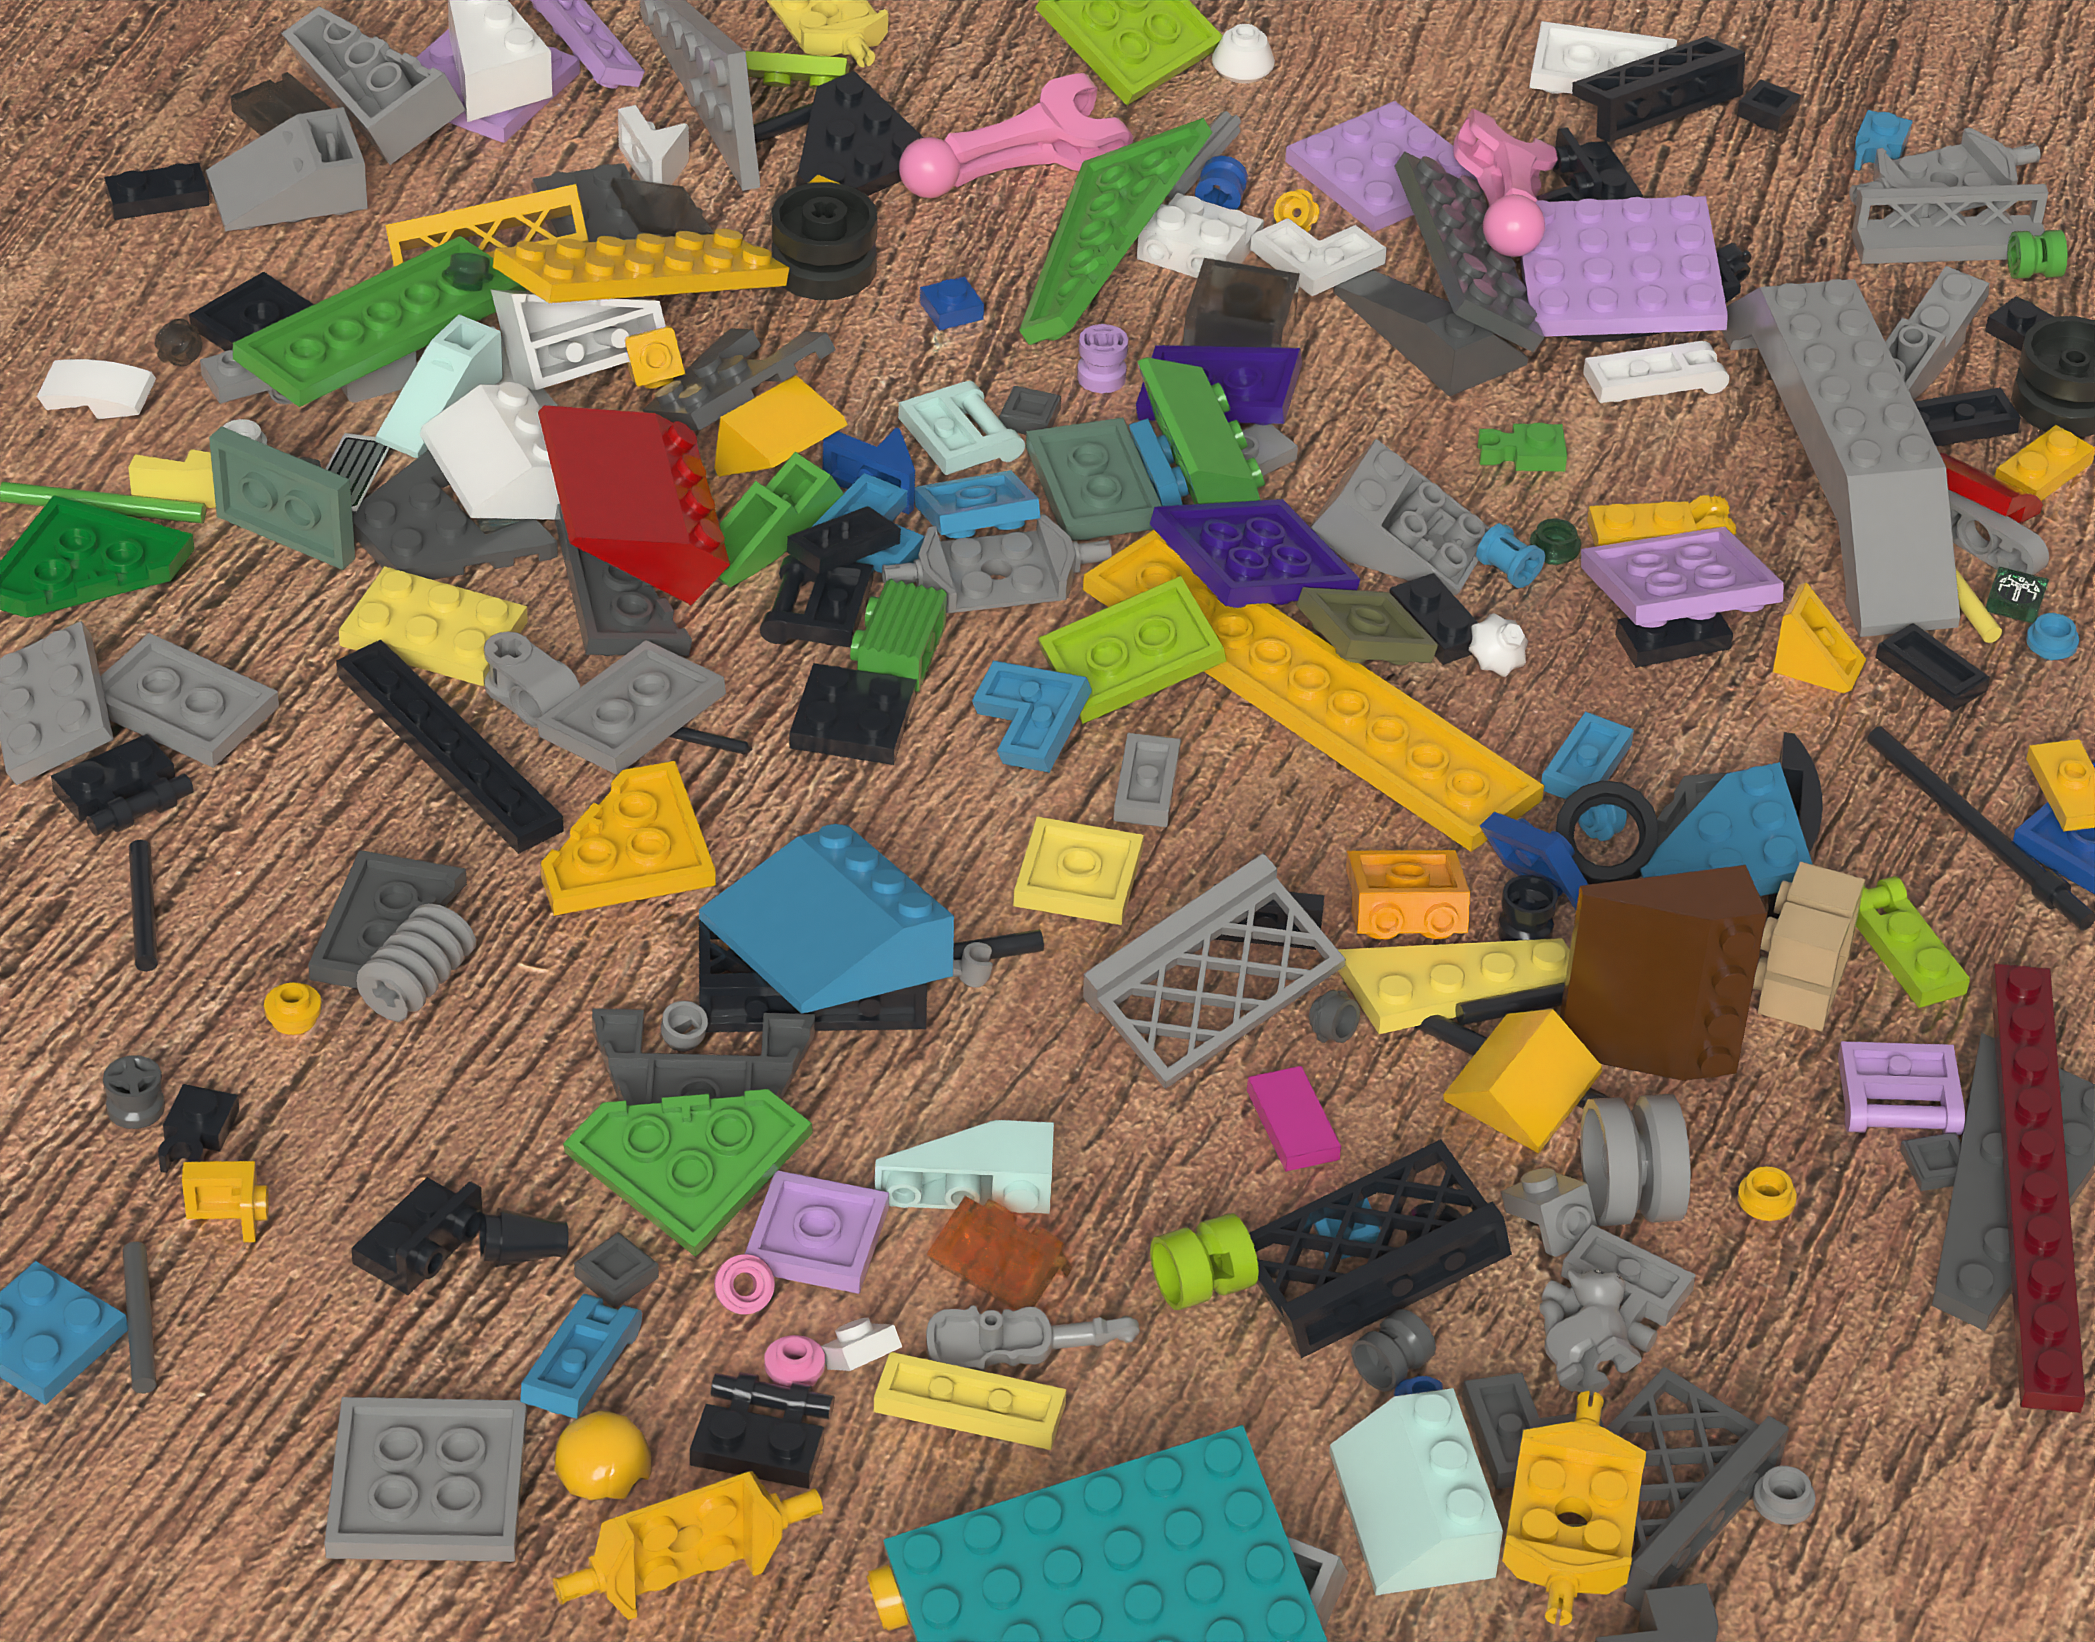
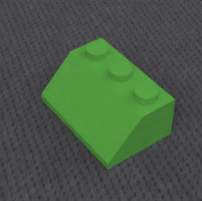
[1137,357,1265,504]

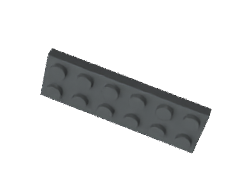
[1394,152,1545,352]

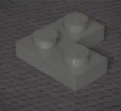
[1462,1372,1605,1489]

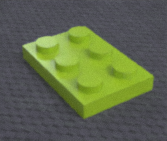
[1038,576,1227,724]

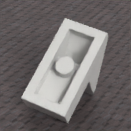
[618,105,689,200]

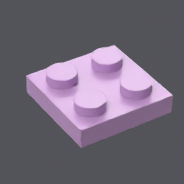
[745,1171,889,1294]

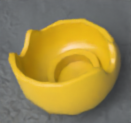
[555,1411,651,1501]

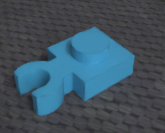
[1854,110,1913,171]

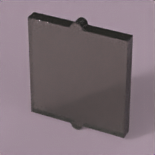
[610,177,714,237]

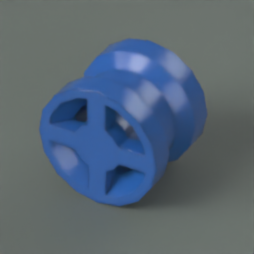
[1195,155,1248,210]

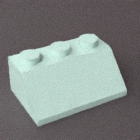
[1329,1388,1503,1596]

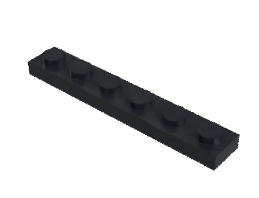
[336,640,564,854]

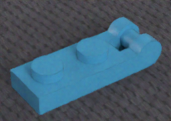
[520,1294,642,1419]

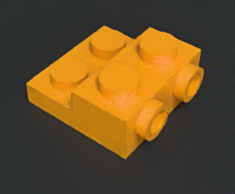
[1346,850,1470,939]

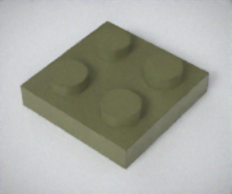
[1296,587,1438,665]

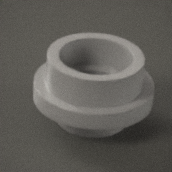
[1753,1466,1816,1525]

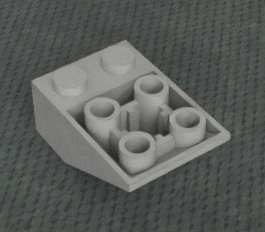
[206,107,368,232]
[1310,439,1490,596]

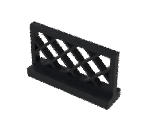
[698,920,927,1032]
[1249,1139,1512,1359]

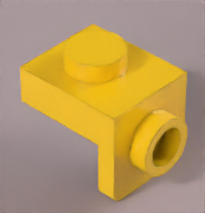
[624,326,685,389]
[182,1161,269,1243]

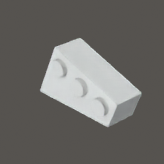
[491,289,665,390]

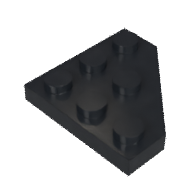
[796,71,924,196]

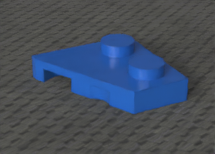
[1480,812,1589,910]

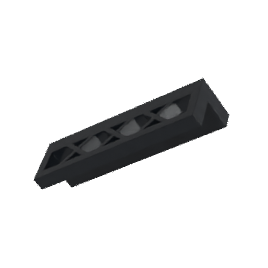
[1572,36,1745,142]

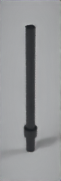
[1867,726,2095,931]

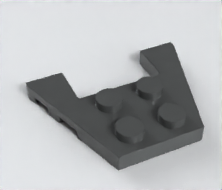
[642,328,836,431]
[352,450,558,580]
[592,1008,815,1105]

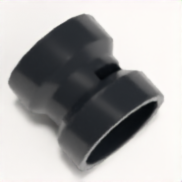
[1497,875,1558,941]

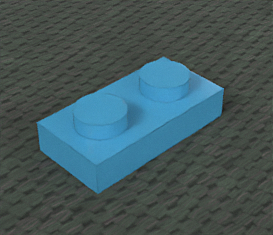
[1129,418,1189,506]
[1541,711,1634,799]

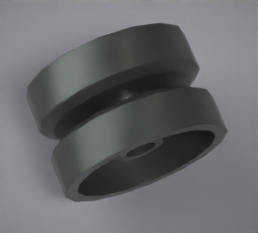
[771,182,878,300]
[2012,316,2095,437]

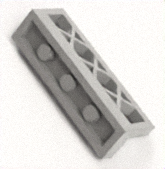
[1851,184,2049,264]

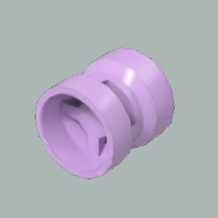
[1077,324,1128,394]

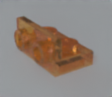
[926,1196,1073,1310]

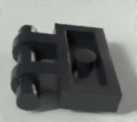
[51,734,194,836]
[689,1371,835,1489]

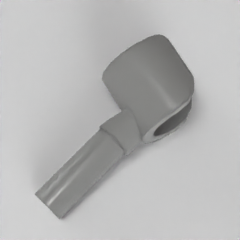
[951,942,993,988]

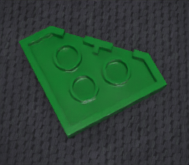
[0,495,195,618]

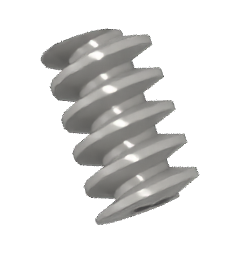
[356,903,476,1022]

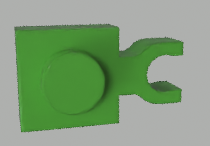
[1477,423,1567,472]

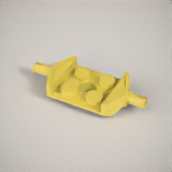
[766,0,888,67]

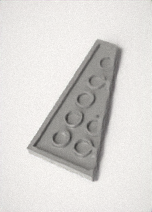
[640,0,760,191]

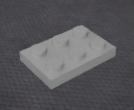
[0,621,114,785]
[100,633,279,768]
[537,640,726,775]

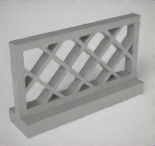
[1083,853,1346,1089]

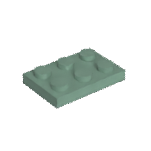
[1026,418,1162,541]
[209,426,355,570]

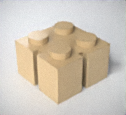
[1753,862,1865,1032]

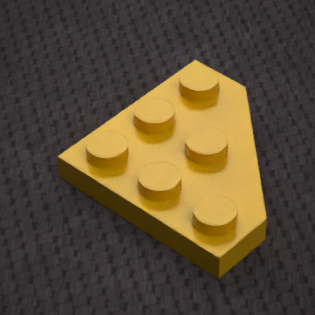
[541,761,716,916]

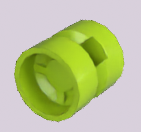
[1150,1213,1259,1310]

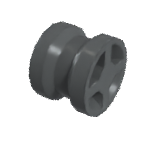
[103,1056,165,1129]

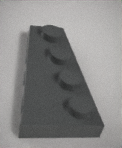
[555,504,692,656]

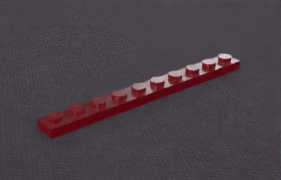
[1991,963,2085,1413]

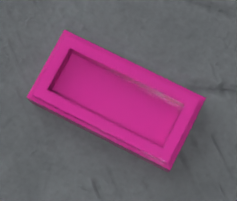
[1247,1066,1341,1172]

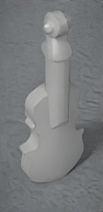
[926,1305,1140,1372]

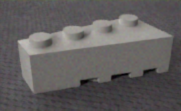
[282,6,466,165]

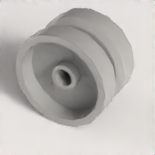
[1580,1094,1691,1226]

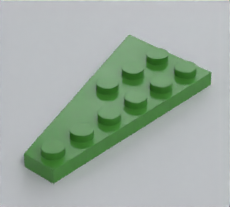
[1019,118,1213,345]

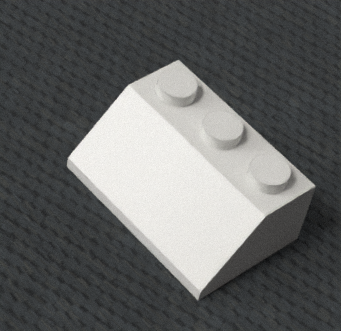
[420,382,560,520]

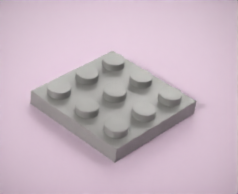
[324,1397,527,1562]

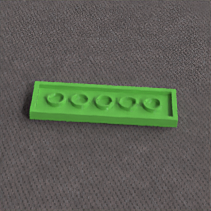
[233,236,526,407]

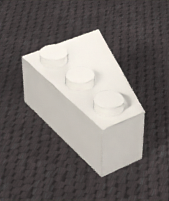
[448,0,552,122]

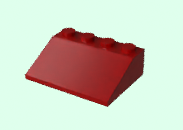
[538,405,730,606]

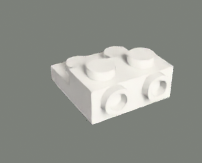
[1137,193,1264,287]

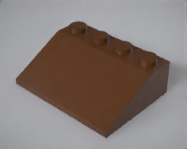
[1560,865,1767,1081]

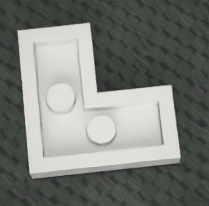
[1250,218,1387,296]

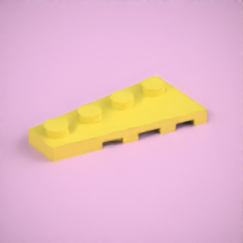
[1338,938,1570,1034]

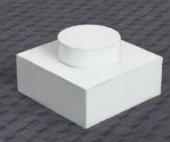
[821,1318,902,1371]

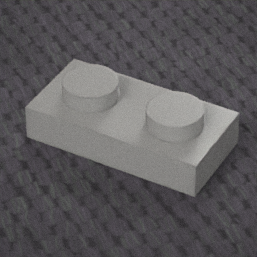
[1114,733,1181,827]

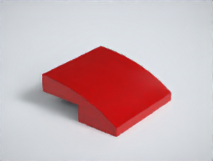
[1939,453,2043,524]

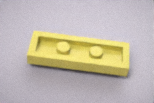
[874,1352,1067,1450]

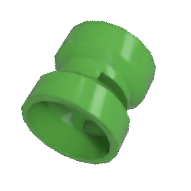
[2007,230,2068,279]

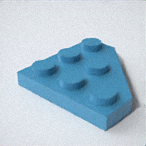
[1641,762,1813,896]

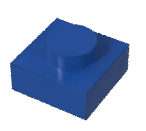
[920,276,984,330]

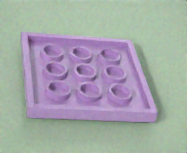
[1520,195,1728,337]

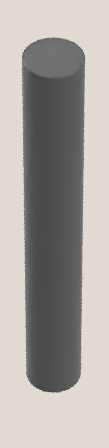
[123,1242,156,1394]

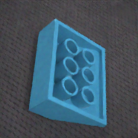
[699,824,954,1014]

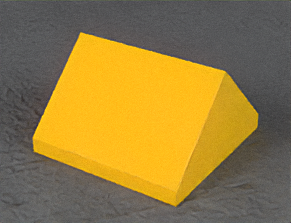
[714,375,848,477]
[1443,1009,1602,1154]

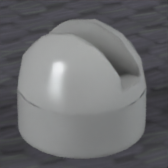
[660,1001,708,1052]

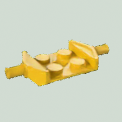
[1502,1391,1646,1625]
[553,1471,823,1620]

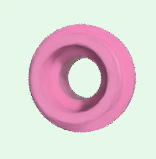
[714,1254,775,1314]
[764,1335,825,1387]

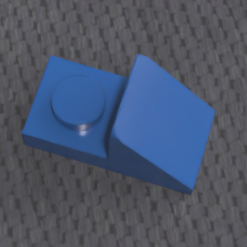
[823,427,915,515]

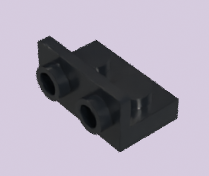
[1553,127,1643,200]
[351,1177,483,1295]

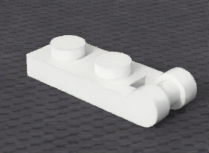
[1583,341,1729,403]

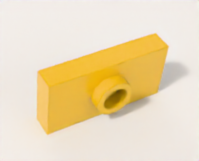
[2026,739,2095,832]

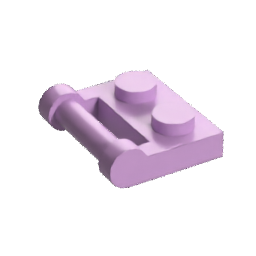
[1838,1041,1965,1135]

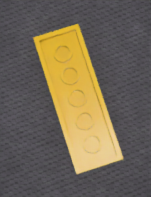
[492,229,789,303]

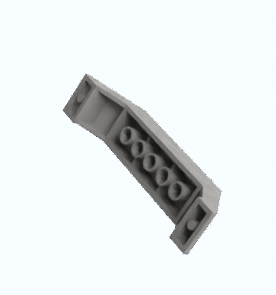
[1722,279,1960,637]

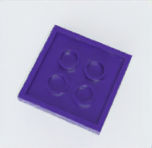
[1150,499,1360,608]

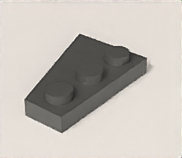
[308,850,467,989]

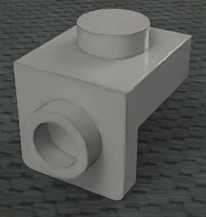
[1501,1168,1598,1257]

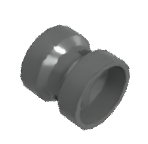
[1351,1309,1436,1392]

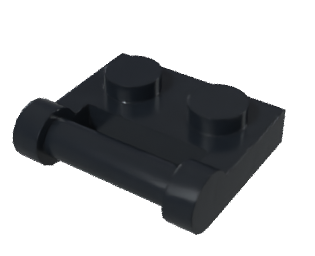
[760,555,874,648]

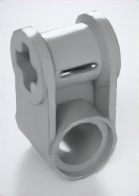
[484,631,580,728]

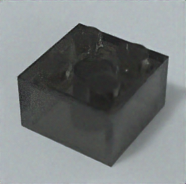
[1183,258,1300,348]

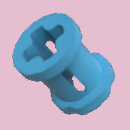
[1476,523,1545,588]

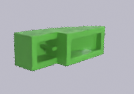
[717,452,844,588]

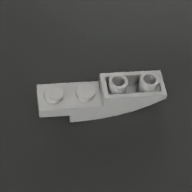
[1885,266,1989,400]

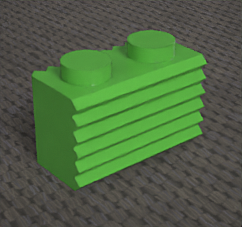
[850,578,947,692]

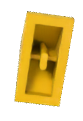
[1773,582,1866,693]

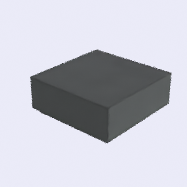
[999,386,1061,435]
[1900,1133,1961,1191]
[574,1232,659,1308]

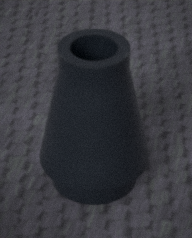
[479,1208,568,1267]

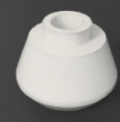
[1212,24,1275,83]

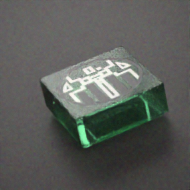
[1986,566,2049,623]

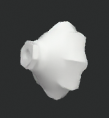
[1469,613,1529,677]

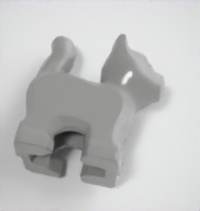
[1539,1269,1642,1396]

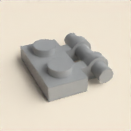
[1542,1224,1696,1353]

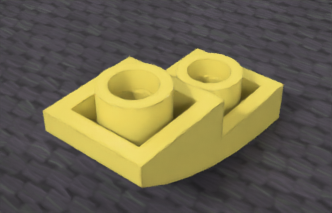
[128,449,216,509]

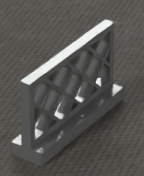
[1562,1367,1789,1612]

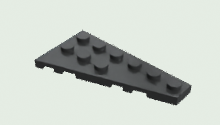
[1932,1033,2095,1331]

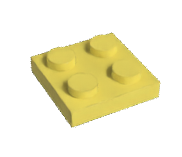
[1013,817,1144,925]

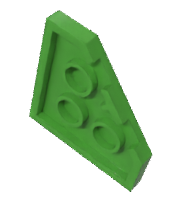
[563,1089,813,1257]

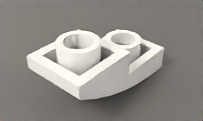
[37,359,156,419]

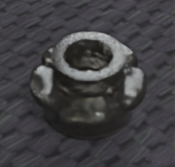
[154,318,202,367]

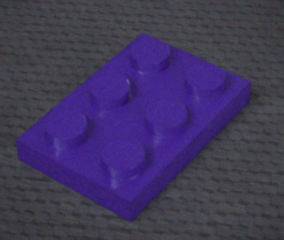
[1136,345,1302,425]

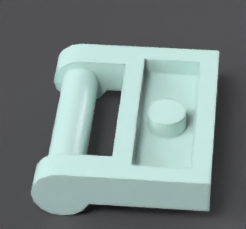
[898,381,1025,475]

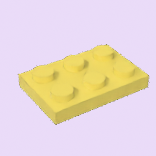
[339,566,528,687]

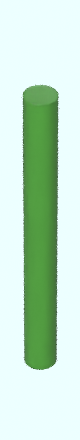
[0,482,206,524]

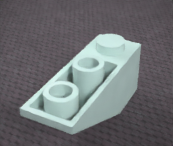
[376,315,502,458]
[875,1120,1054,1214]

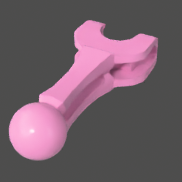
[899,73,1133,198]
[1453,108,1558,257]

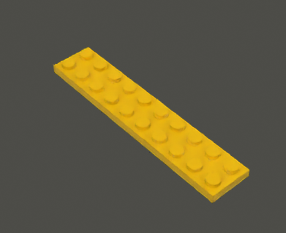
[1083,530,1544,852]

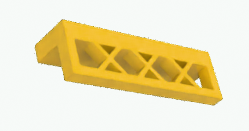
[385,184,589,267]

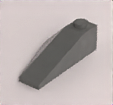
[1334,270,1528,397]

